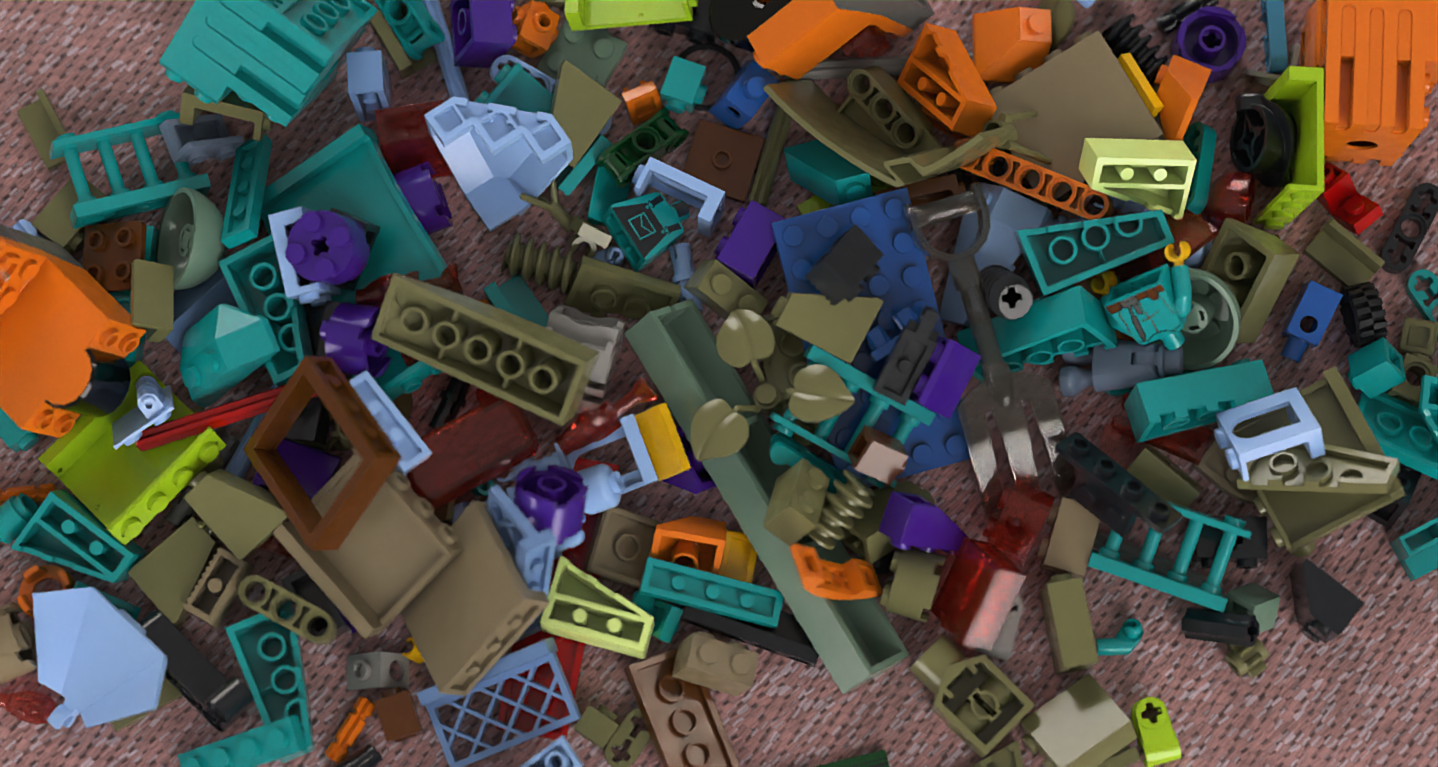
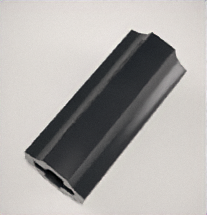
[1182,607,1260,647]

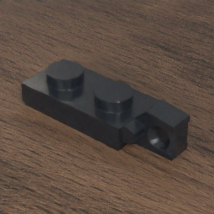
[872,305,940,406]

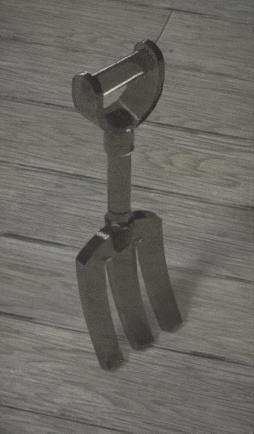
[903,182,1076,524]

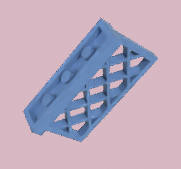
[487,485,557,643]
[416,637,582,767]

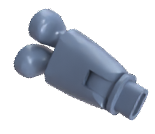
[1059,339,1183,397]

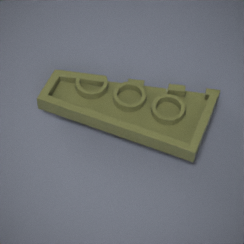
[1236,431,1400,494]

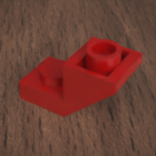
[1316,162,1383,235]

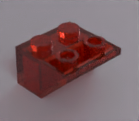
[375,100,453,179]

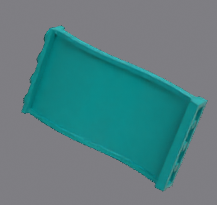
[261,124,463,404]

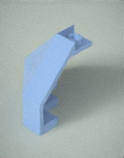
[424,96,573,232]

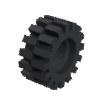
[1339,281,1388,348]

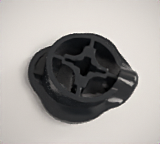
[1230,93,1297,188]

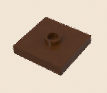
[683,119,765,204]

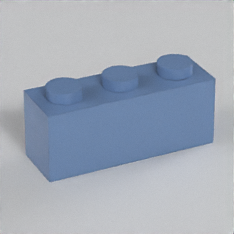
[346,47,394,122]

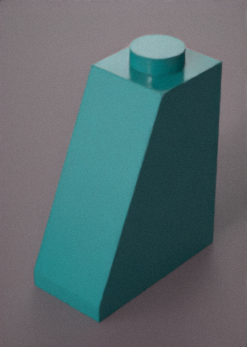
[783,139,873,206]

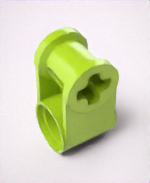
[1131,697,1182,767]

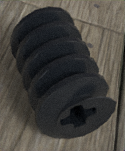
[1102,13,1169,85]
[974,265,1034,320]

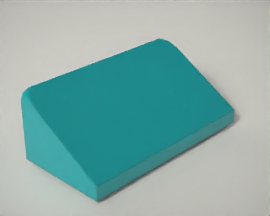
[587,167,631,226]

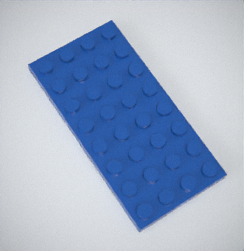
[770,187,976,487]

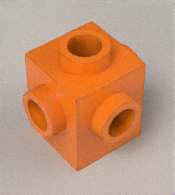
[511,0,561,59]

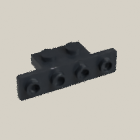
[1054,432,1182,538]

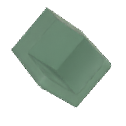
[1224,582,1281,633]

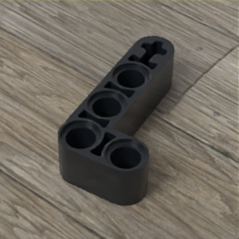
[139,609,254,732]

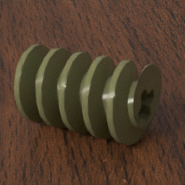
[501,232,578,294]
[808,469,875,550]

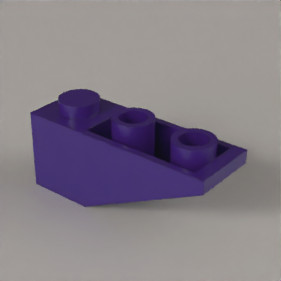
[878,491,979,556]

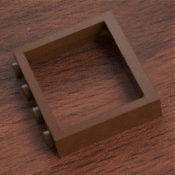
[243,356,402,551]

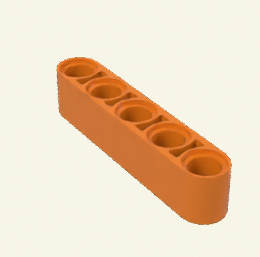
[954,138,1114,220]

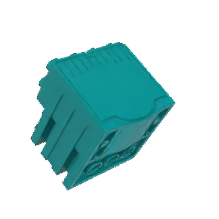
[159,0,378,127]

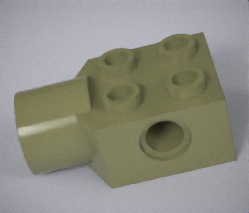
[909,634,1035,759]

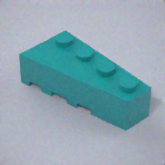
[1014,210,1175,297]
[218,234,314,387]
[957,285,1118,381]
[1124,358,1274,443]
[225,601,316,764]

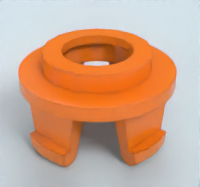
[16,564,76,619]

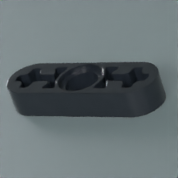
[1379,183,1438,274]

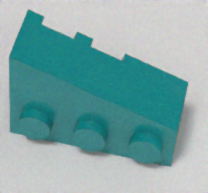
[10,489,147,583]

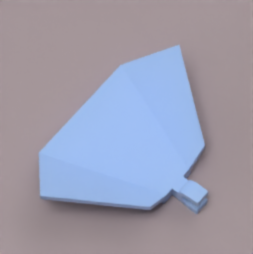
[32,587,167,729]

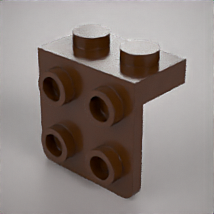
[83,220,146,293]

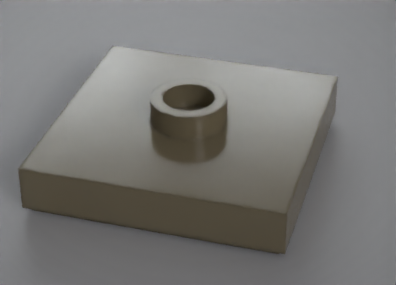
[582,506,663,589]

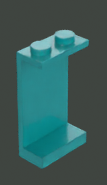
[474,63,612,196]

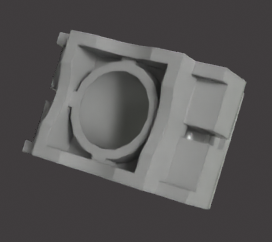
[545,304,627,414]

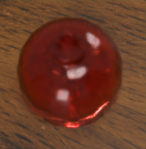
[1201,172,1255,234]

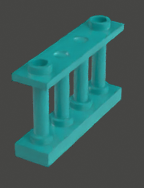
[49,110,211,229]
[768,344,936,489]
[1088,499,1252,613]

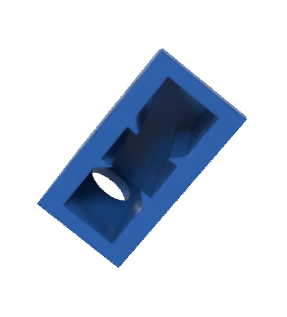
[708,60,779,130]
[1280,280,1343,363]

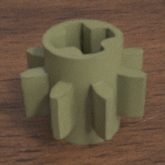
[1224,638,1269,678]

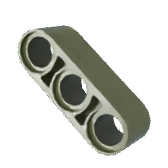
[238,575,338,645]

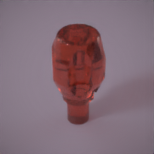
[0,690,56,725]

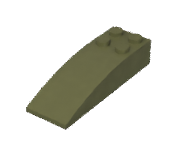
[371,273,599,426]

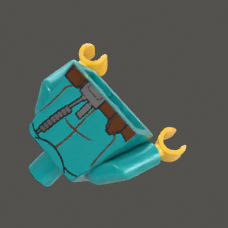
[1090,241,1192,351]

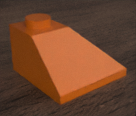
[972,7,1052,84]
[1154,55,1212,141]
[650,516,726,575]

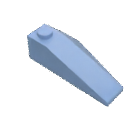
[939,182,1051,327]

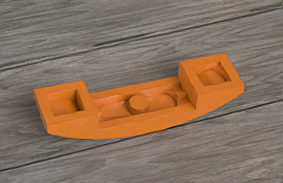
[790,543,883,600]

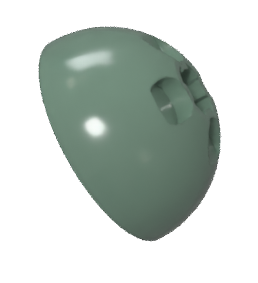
[156,187,227,290]
[1152,268,1241,370]

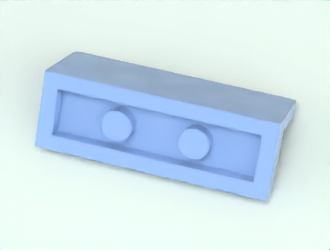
[349,370,432,476]

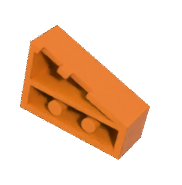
[896,23,997,136]

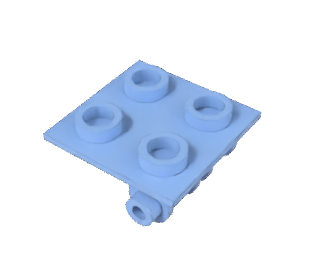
[112,376,174,449]

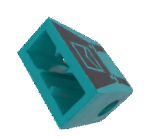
[601,192,690,272]

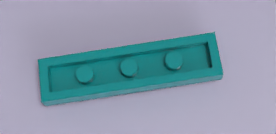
[221,134,273,249]
[638,557,784,629]
[177,715,307,767]

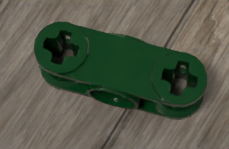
[595,108,690,188]

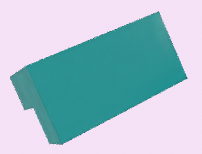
[1389,517,1438,582]

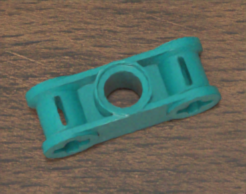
[374,0,445,61]

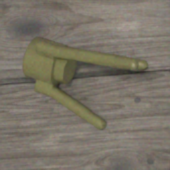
[982,110,1052,164]

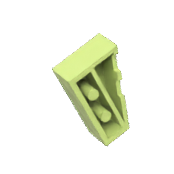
[1078,138,1197,221]
[540,555,654,660]

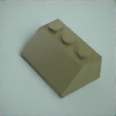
[1193,218,1300,343]

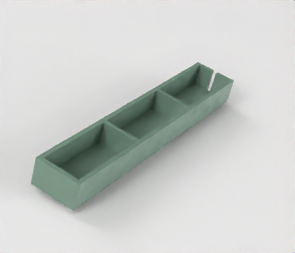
[624,299,910,694]

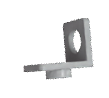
[1244,43,1301,86]
[347,651,409,690]

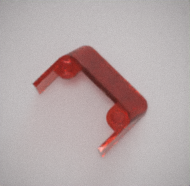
[406,388,540,510]

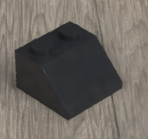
[1289,558,1365,643]

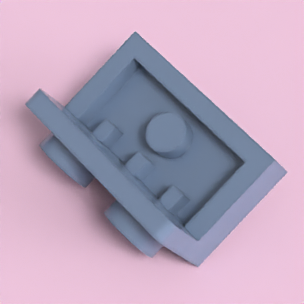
[159,114,245,165]

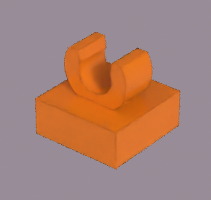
[621,80,663,125]

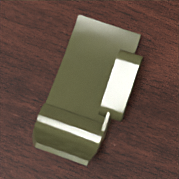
[763,65,1016,188]

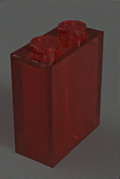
[931,537,1027,650]

